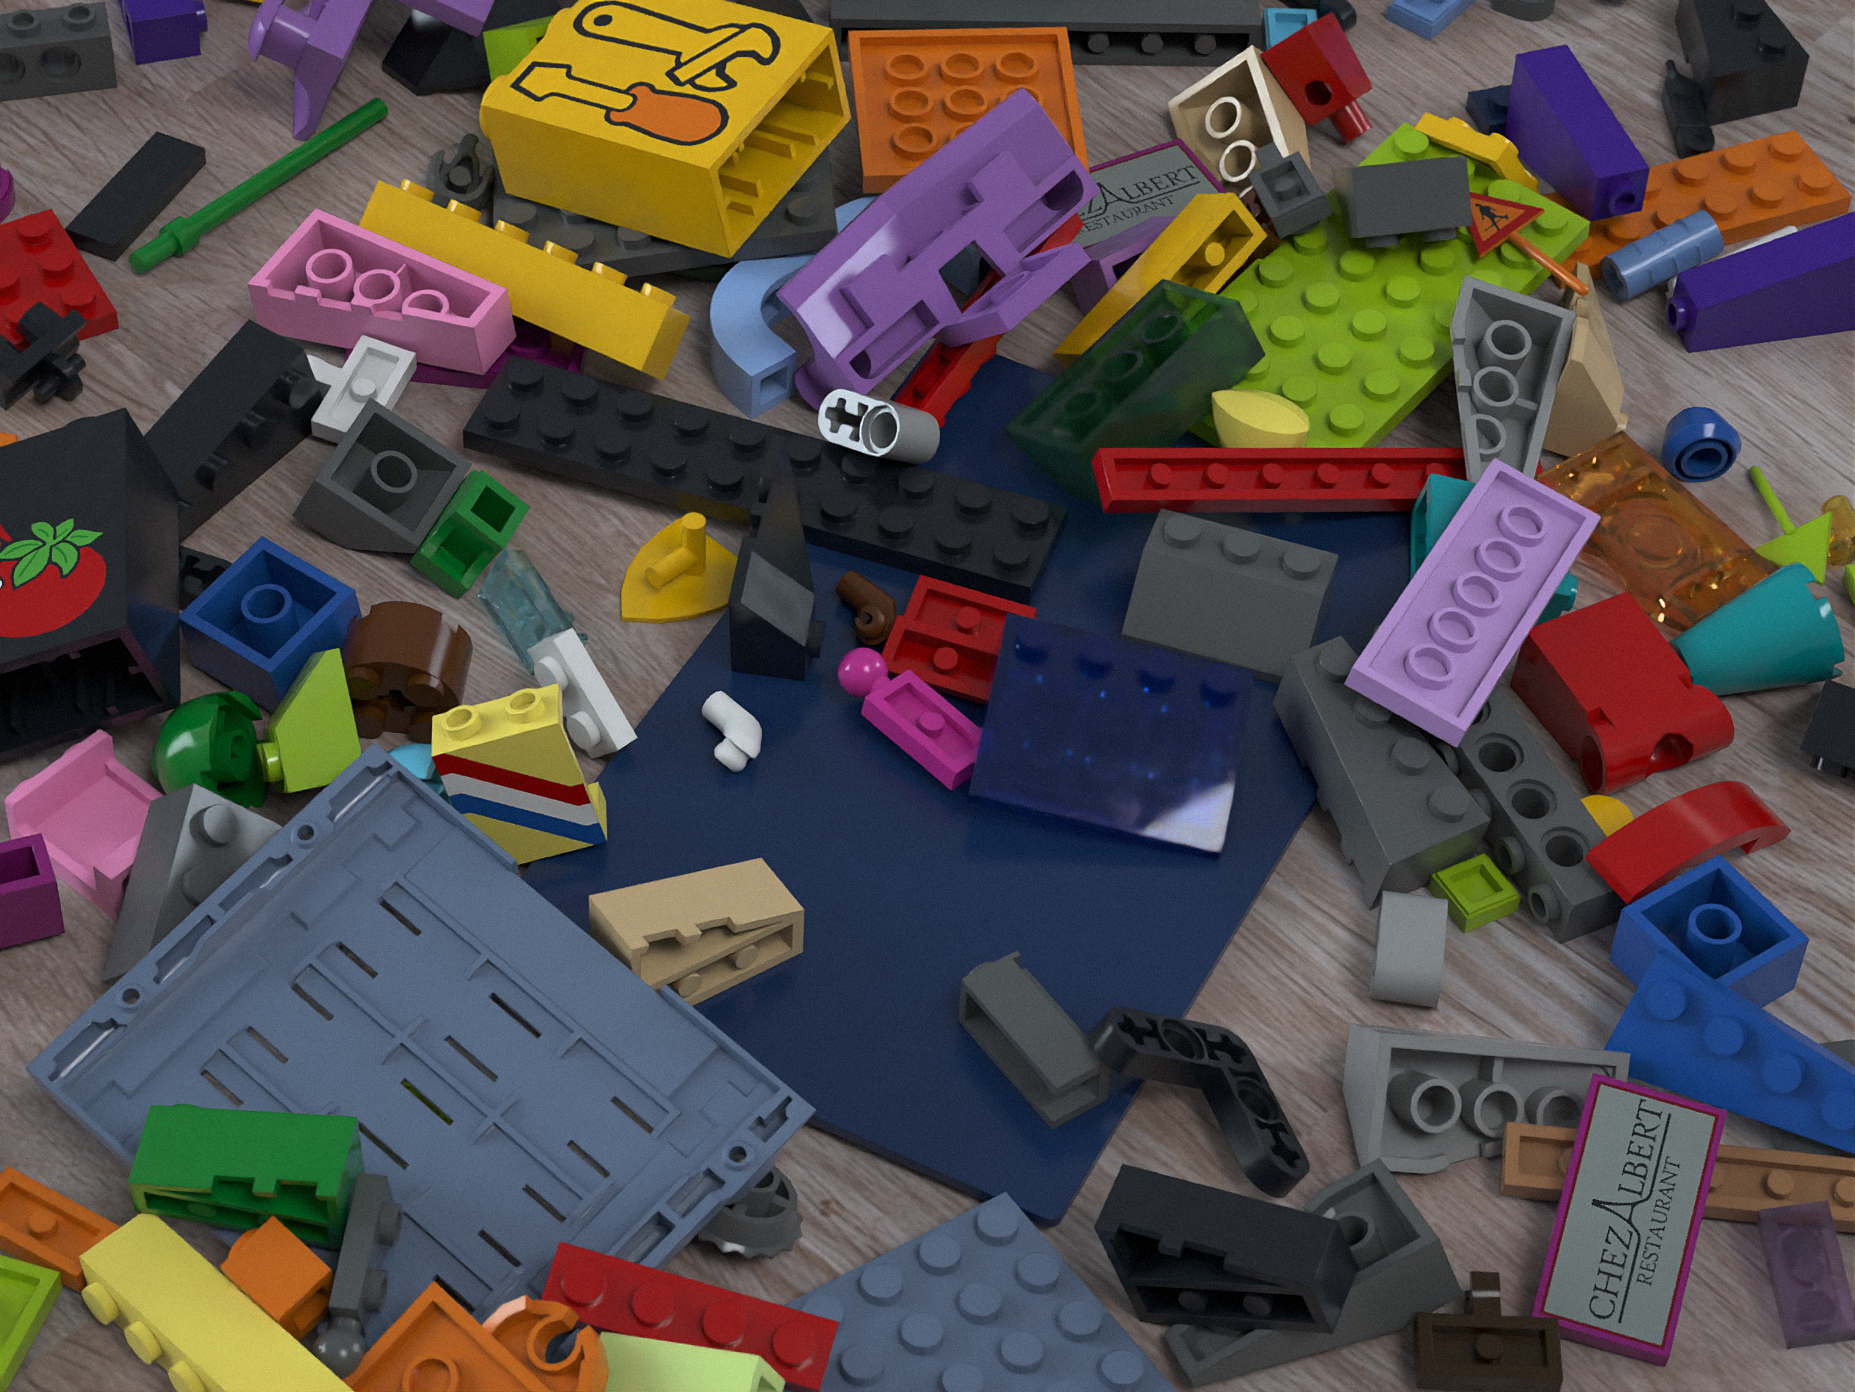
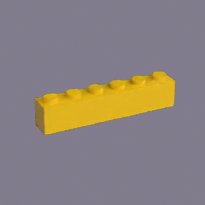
[359,178,691,381]

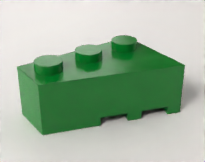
[128,1104,365,1250]

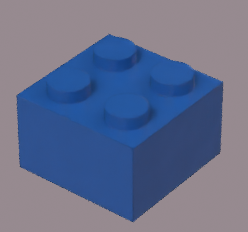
[179,536,362,713]
[1609,854,1809,1008]

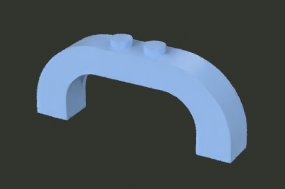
[709,193,992,419]

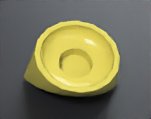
[1211,389,1310,448]

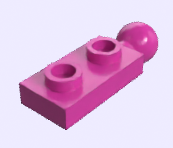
[837,647,999,790]

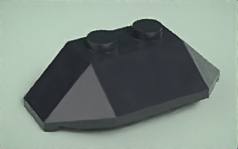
[382,0,579,97]

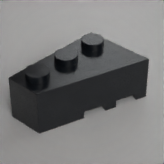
[1675,0,1810,126]

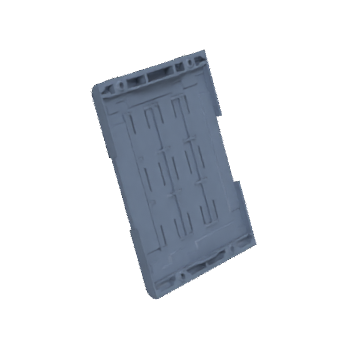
[25,742,816,1364]

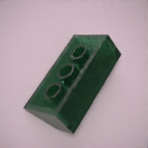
[1003,279,1266,506]

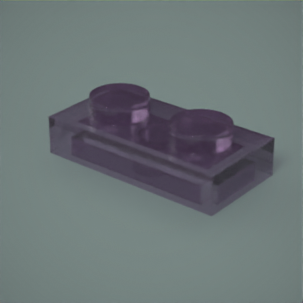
[1757,1200,1855,1349]

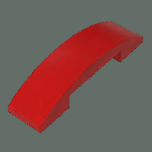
[1585,781,1791,905]

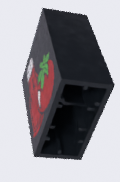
[0,407,181,762]

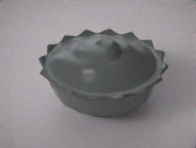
[697,1154,803,1259]

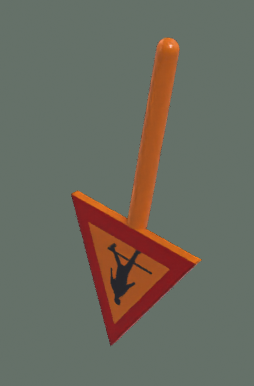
[1468,192,1589,296]

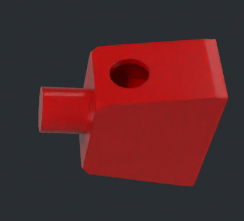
[1260,12,1372,144]

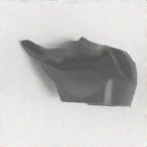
[425,133,495,211]

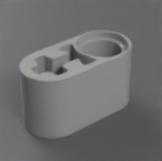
[818,389,940,465]
[1370,890,1448,1008]

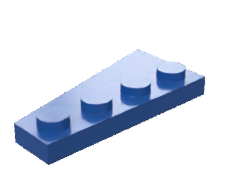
[1604,949,1855,1154]

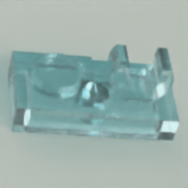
[477,548,589,676]

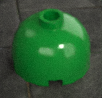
[151,690,270,810]

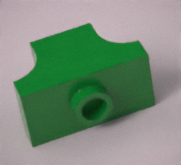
[409,469,530,600]

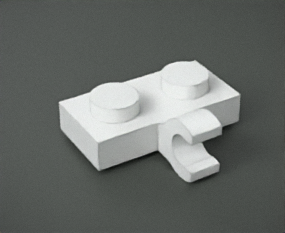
[307,335,417,444]
[527,628,638,759]

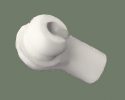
[702,691,762,772]

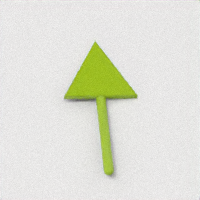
[1749,466,1833,586]

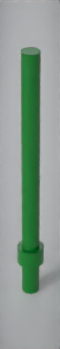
[129,97,388,274]

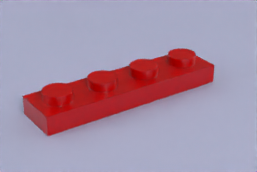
[541,1241,839,1392]

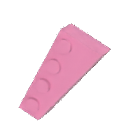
[247,208,516,375]

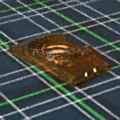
[1534,431,1777,633]

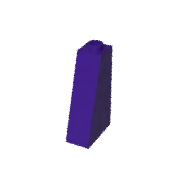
[1503,44,1650,222]
[1666,211,1855,353]

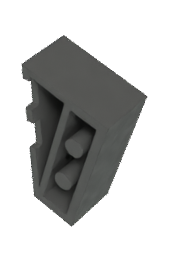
[101,783,283,998]

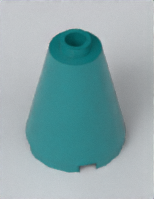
[1669,562,1845,696]

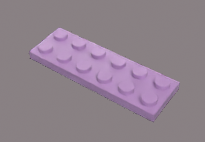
[1344,458,1601,748]

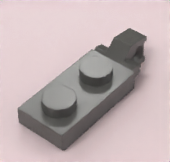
[1248,142,1332,239]

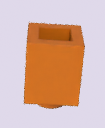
[220,1216,335,1342]

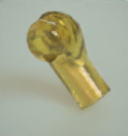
[1821,495,1855,567]

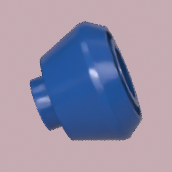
[1661,407,1741,483]

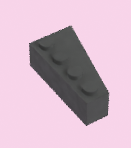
[1273,635,1491,910]

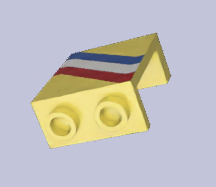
[431,683,607,865]

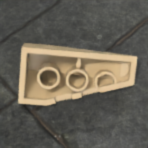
[1167,45,1311,198]
[1542,262,1628,467]

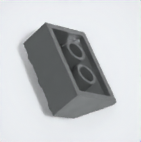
[1120,508,1339,685]

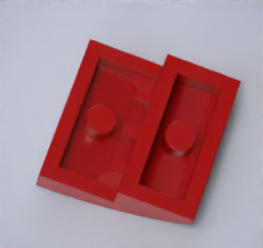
[881,575,1037,708]

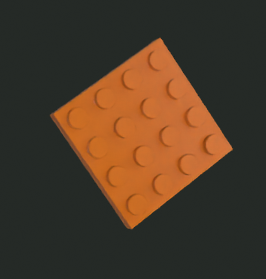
[848,27,1090,193]

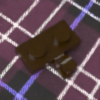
[1413,1271,1563,1392]

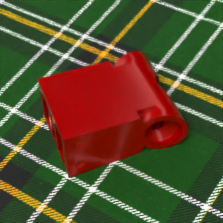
[1510,591,1735,796]

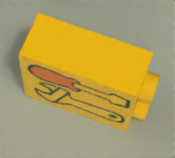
[479,0,851,258]

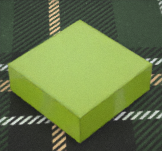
[1428,853,1521,933]

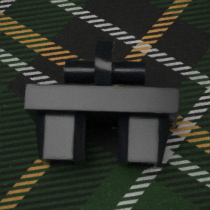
[0,301,87,411]

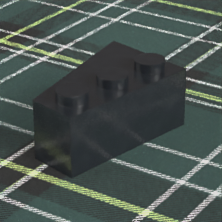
[1094,1163,1358,1334]

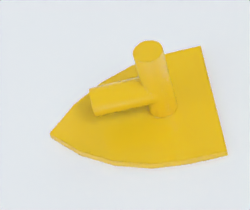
[621,512,738,624]

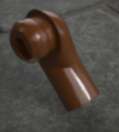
[836,570,897,645]

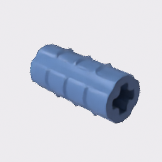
[1601,209,1724,302]

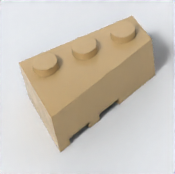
[589,858,804,1006]

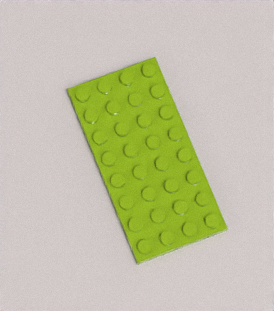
[1128,122,1590,448]

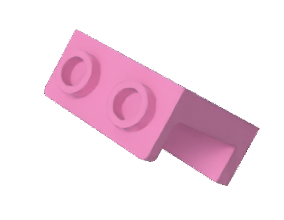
[4,729,164,922]

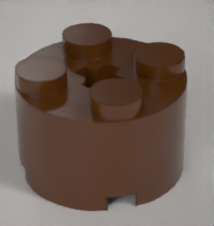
[341,601,473,744]

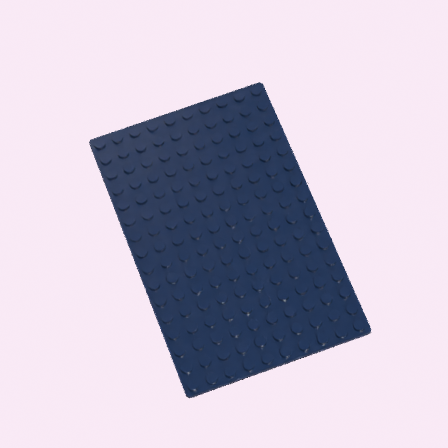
[520,340,1411,1227]

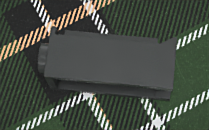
[958,950,1111,1130]

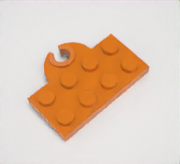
[342,1281,609,1392]

